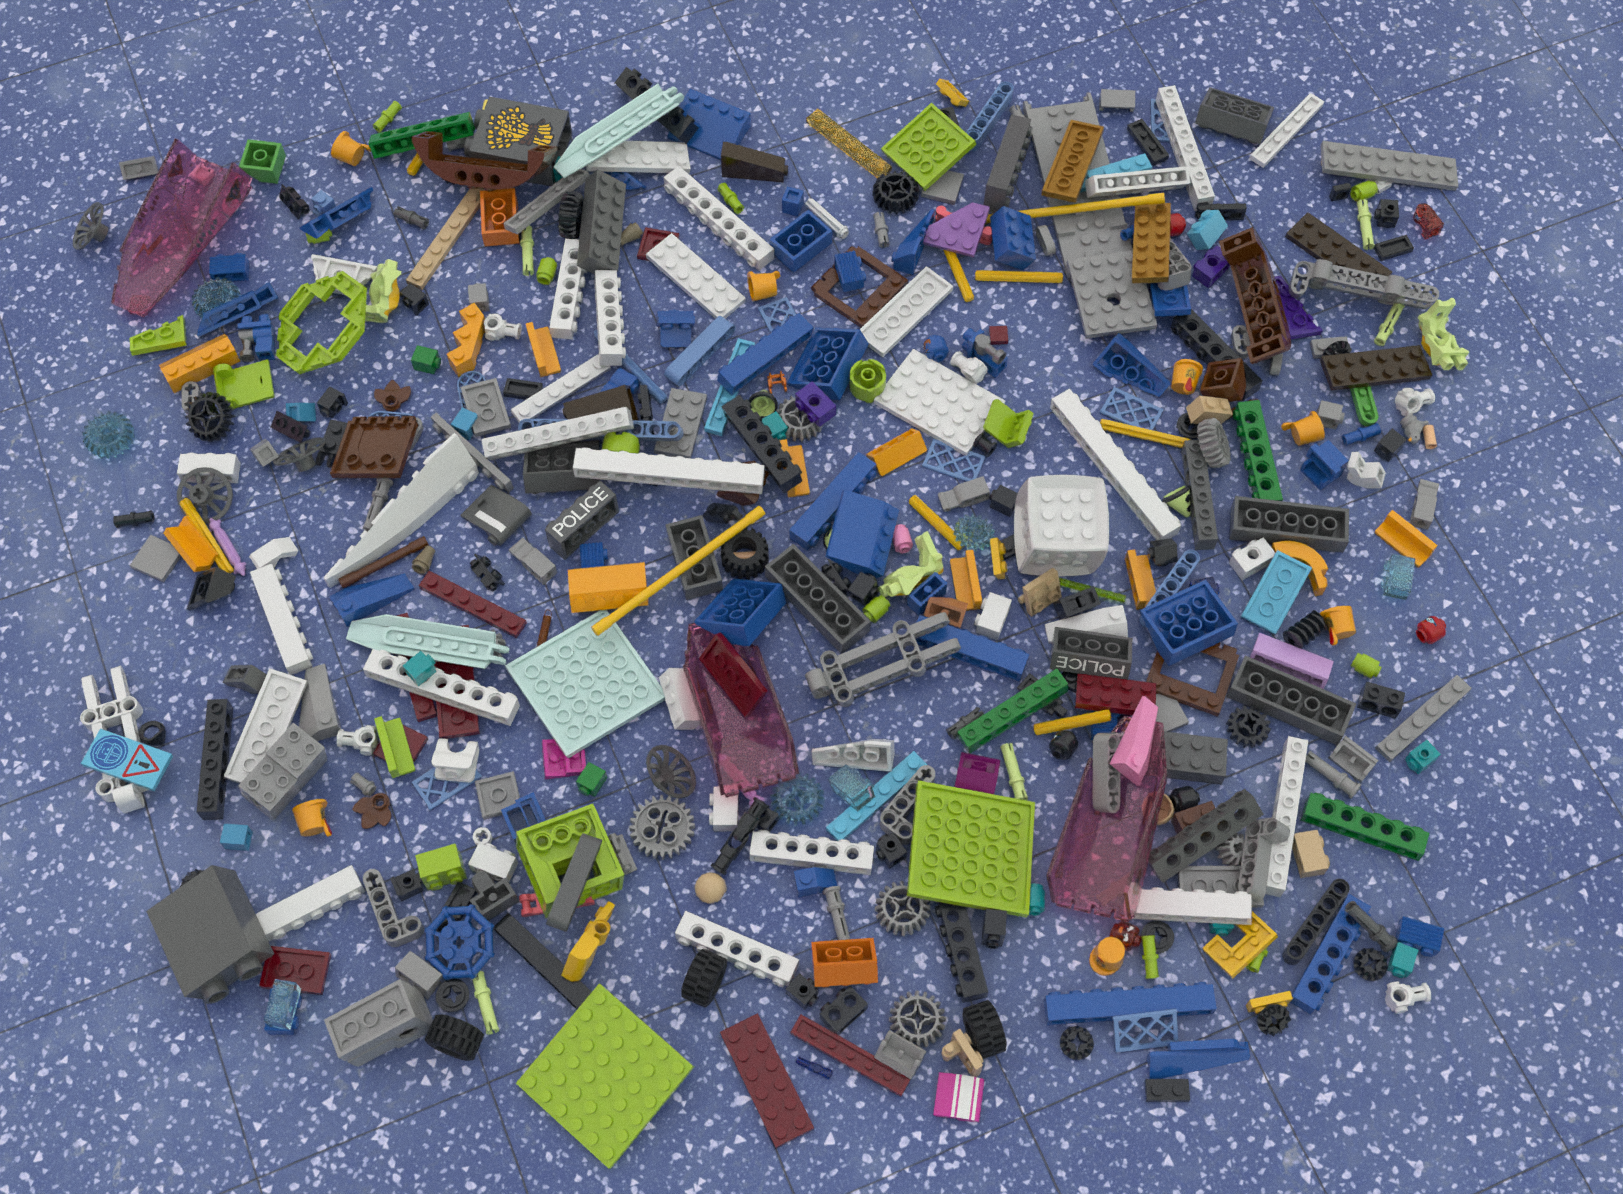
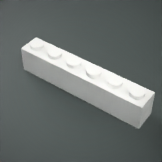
[250,564,313,675]
[256,865,366,942]
[1124,887,1252,925]

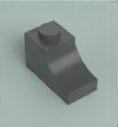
[222,665,267,694]

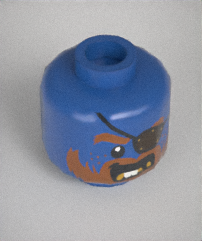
[923,335,949,362]

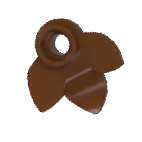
[374,380,411,412]
[352,793,391,829]

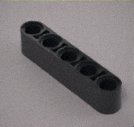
[1282,878,1350,965]

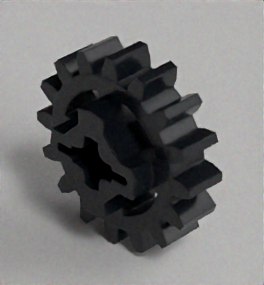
[1226,705,1271,748]

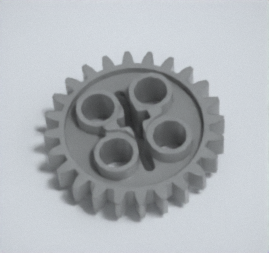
[629,795,695,860]

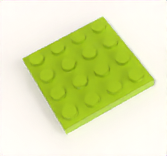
[881,103,977,191]

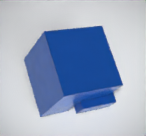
[1300,440,1349,490]
[501,792,546,843]

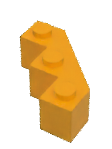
[446,303,485,377]

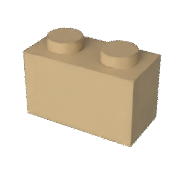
[1186,396,1233,424]
[1292,830,1330,878]

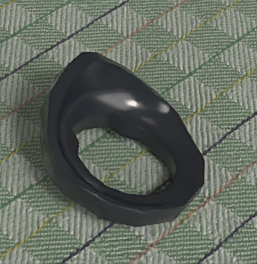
[138,721,166,745]

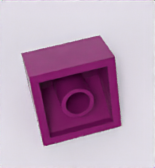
[954,752,1000,794]

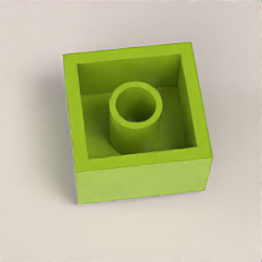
[415,844,467,891]

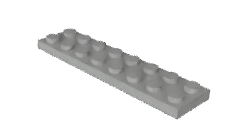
[1320,141,1458,191]

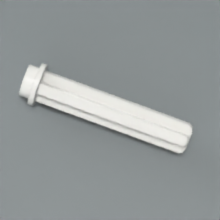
[805,198,849,239]

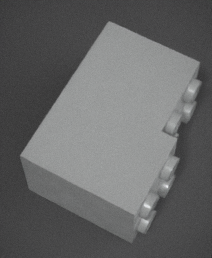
[238,723,327,821]
[324,979,433,1067]

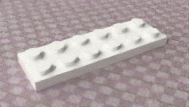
[586,141,691,173]
[646,233,746,319]
[860,266,953,357]
[224,668,308,783]

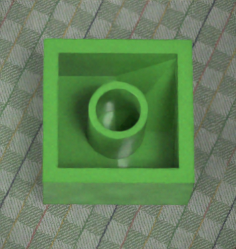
[239,139,286,184]

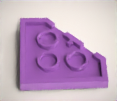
[923,203,990,257]

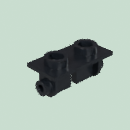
[279,184,310,220]
[270,411,311,443]
[470,554,505,592]
[821,559,852,596]

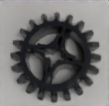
[872,170,919,214]
[558,191,583,239]
[185,392,236,442]

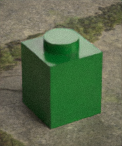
[411,345,441,375]
[576,762,607,797]

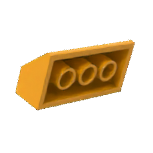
[159,334,240,393]
[568,562,649,613]

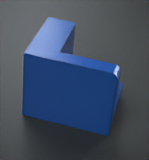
[782,186,804,217]

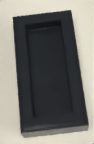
[1374,235,1414,261]
[503,378,543,400]

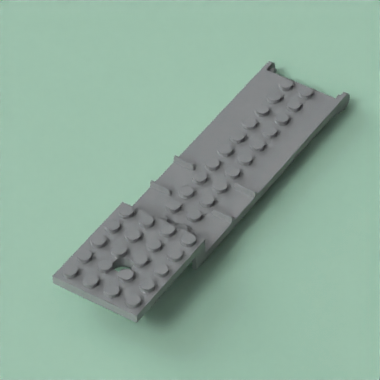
[1023,92,1157,339]

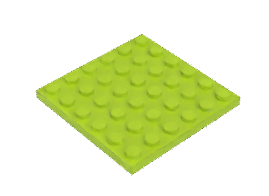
[907,780,1035,918]
[516,983,695,1169]

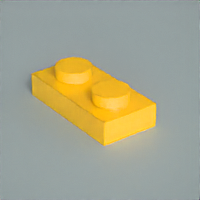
[936,79,970,107]
[990,538,1008,580]
[1246,991,1293,1014]

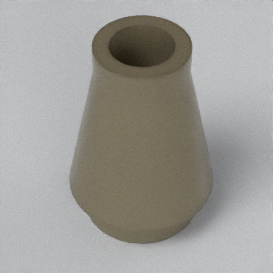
[621,222,643,246]
[412,546,435,574]

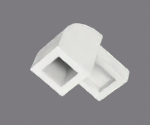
[1347,452,1386,488]

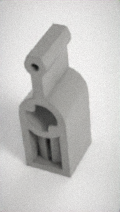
[938,476,990,512]
[1410,479,1439,530]
[509,538,557,585]

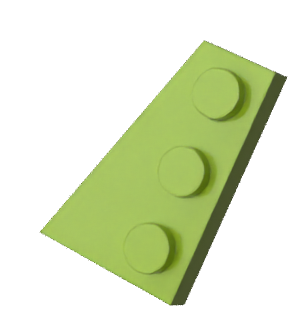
[129,315,187,356]

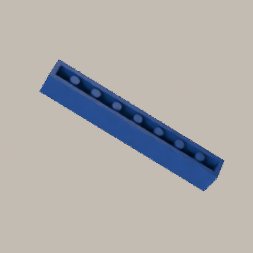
[1044,982,1217,1025]

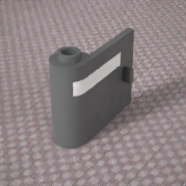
[461,485,532,546]

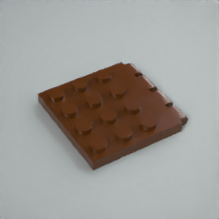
[330,416,418,478]

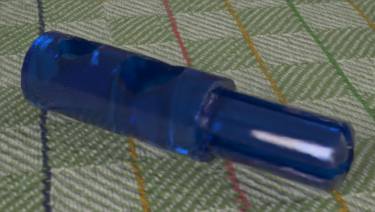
[796,1057,833,1079]

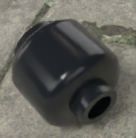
[1049,730,1078,760]
[1169,786,1200,813]

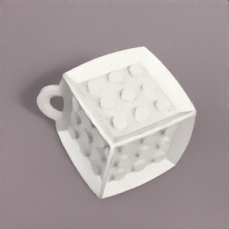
[1014,475,1109,576]

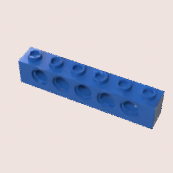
[1290,894,1371,1015]

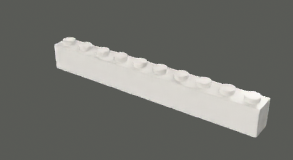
[1050,389,1181,540]
[573,448,765,494]

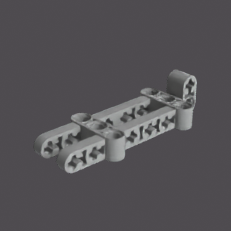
[1289,259,1439,309]
[805,612,961,707]

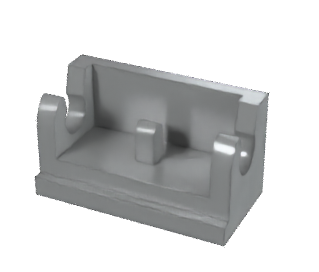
[1099,89,1135,112]
[1329,736,1379,783]
[395,951,443,1000]
[874,1030,926,1079]

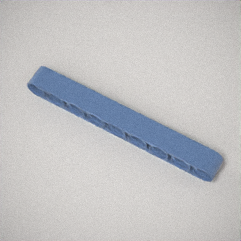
[518,419,684,441]

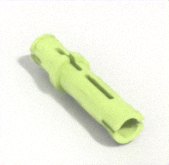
[1357,199,1375,250]
[520,225,534,276]
[1374,303,1405,346]
[1000,743,1028,800]
[472,971,499,1035]

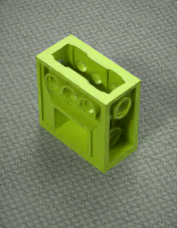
[516,804,624,918]

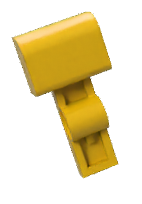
[561,901,615,982]

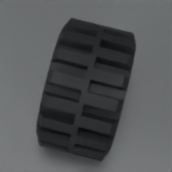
[721,527,769,580]
[681,949,727,1008]
[962,1000,1007,1059]
[425,1014,484,1061]

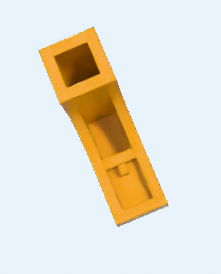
[1271,541,1328,596]

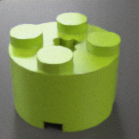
[849,359,886,403]
[602,432,640,454]

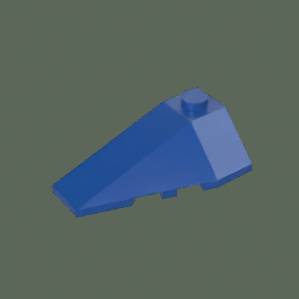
[1093,333,1171,397]
[329,573,415,628]

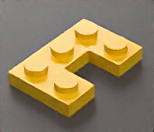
[1202,911,1278,979]

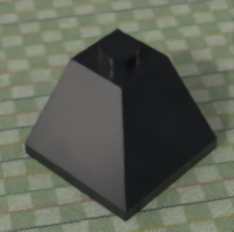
[187,567,236,611]

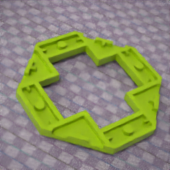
[276,271,367,374]

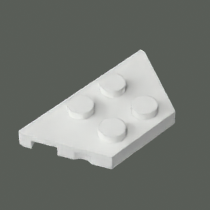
[311,254,377,295]

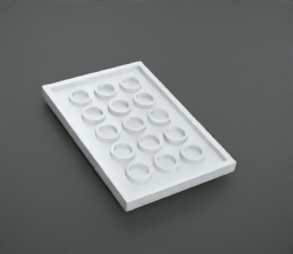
[874,349,1005,456]

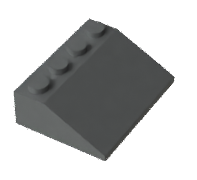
[1195,87,1274,144]
[523,440,601,494]

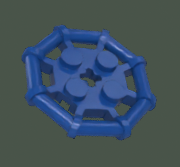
[424,904,495,981]

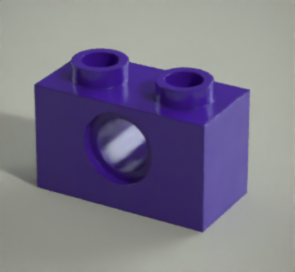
[1192,245,1230,289]
[795,381,836,427]

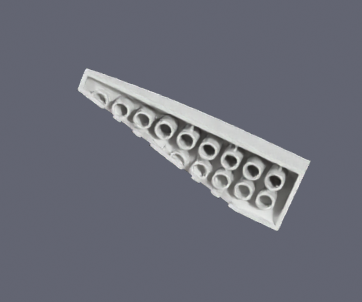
[324,433,479,588]

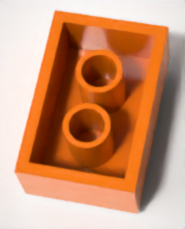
[480,188,520,246]
[811,938,878,987]

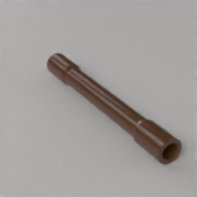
[338,536,429,589]

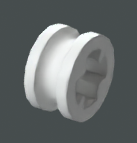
[473,827,492,845]

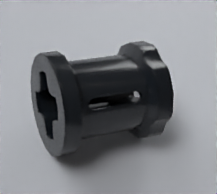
[973,433,997,457]

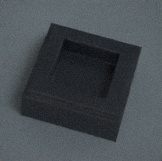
[1329,183,1351,201]

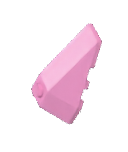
[1110,696,1158,786]

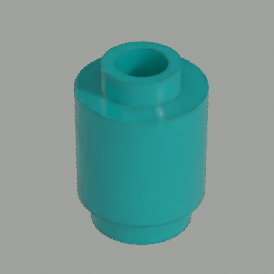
[1029,883,1045,916]

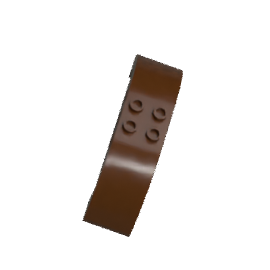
[412,131,557,191]
[1219,227,1291,365]

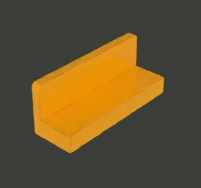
[526,322,561,377]
[866,428,927,476]
[780,439,810,498]
[1374,510,1438,568]
[163,516,218,572]
[1125,549,1158,610]
[950,550,982,611]

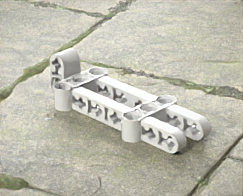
[80,666,149,814]

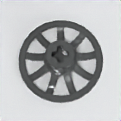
[73,202,109,250]
[273,437,326,472]
[177,467,233,523]
[646,745,696,798]

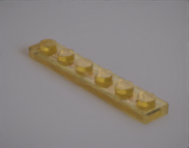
[806,109,892,178]

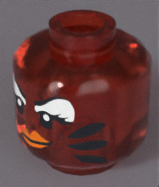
[1109,921,1142,951]

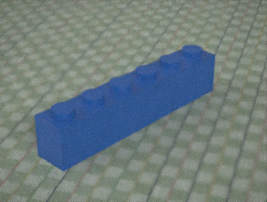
[717,313,814,396]
[789,452,877,551]
[915,615,1029,682]

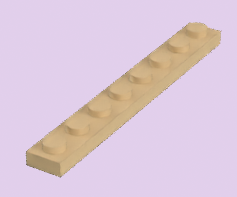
[406,187,484,290]

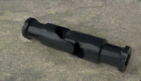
[710,797,770,875]

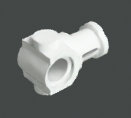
[484,314,522,341]
[950,351,988,384]
[1395,388,1435,416]
[337,725,379,756]
[1385,981,1431,1014]

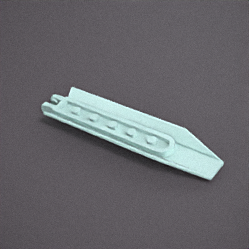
[554,84,684,178]
[346,614,509,669]

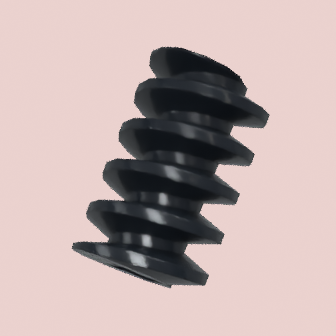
[1283,610,1327,649]

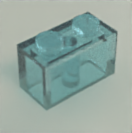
[1381,554,1415,600]
[828,764,876,812]
[263,979,301,1030]

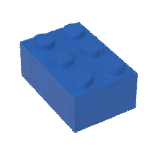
[990,206,1036,270]
[769,209,833,273]

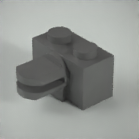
[470,871,519,921]

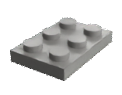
[461,378,511,437]

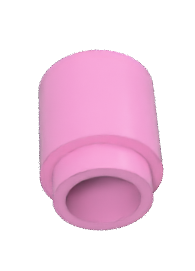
[892,524,913,554]

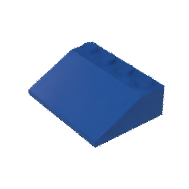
[667,89,751,160]
[787,327,869,400]
[825,490,899,579]
[695,579,786,646]
[1140,580,1238,666]

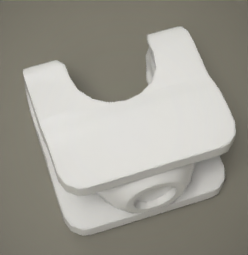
[432,738,479,783]

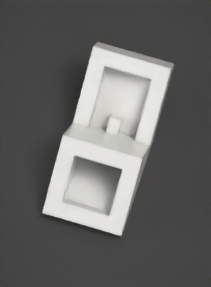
[249,537,298,569]

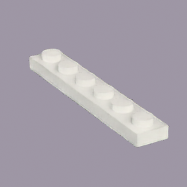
[1250,93,1324,168]
[511,354,611,423]

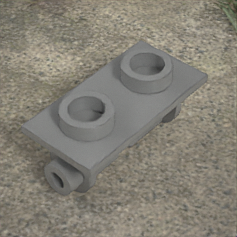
[608,833,637,875]

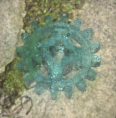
[953,513,995,551]

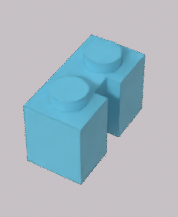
[1187,210,1228,250]

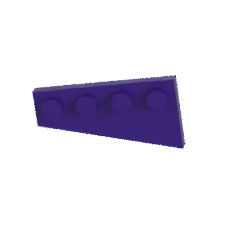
[1275,276,1323,340]

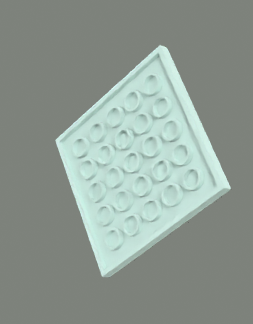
[505,610,665,758]

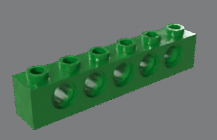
[368,112,475,159]
[1233,400,1283,501]
[957,669,1068,754]
[1300,793,1429,861]

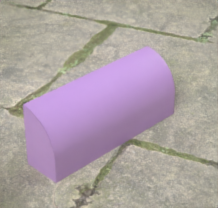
[1250,633,1334,689]

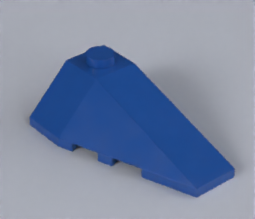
[891,209,935,275]

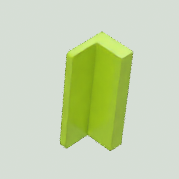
[374,716,416,778]

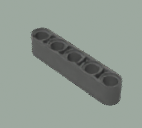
[546,833,602,932]

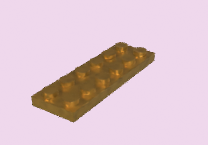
[1041,120,1104,203]
[1132,203,1171,283]

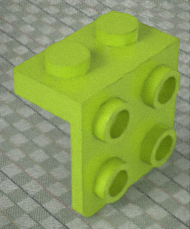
[983,399,1034,448]

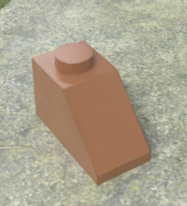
[924,597,968,628]

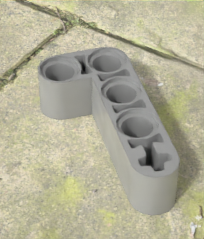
[1158,238,1192,290]
[1093,732,1124,813]
[880,765,935,845]
[1238,817,1290,902]
[363,869,424,947]

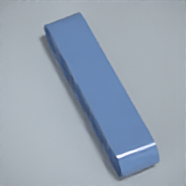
[966,81,1014,151]
[664,316,736,387]
[1139,549,1200,628]

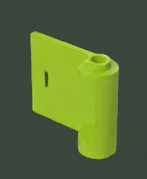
[213,359,275,409]

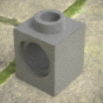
[468,283,490,312]
[1316,400,1345,430]
[250,439,279,467]

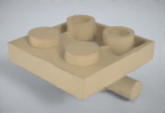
[1018,568,1062,617]
[941,1029,984,1077]

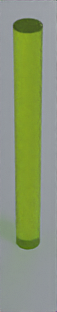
[1059,577,1126,603]

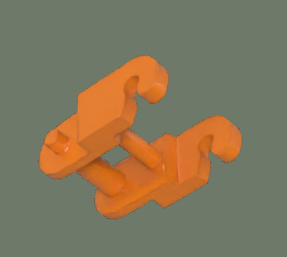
[767,371,787,394]

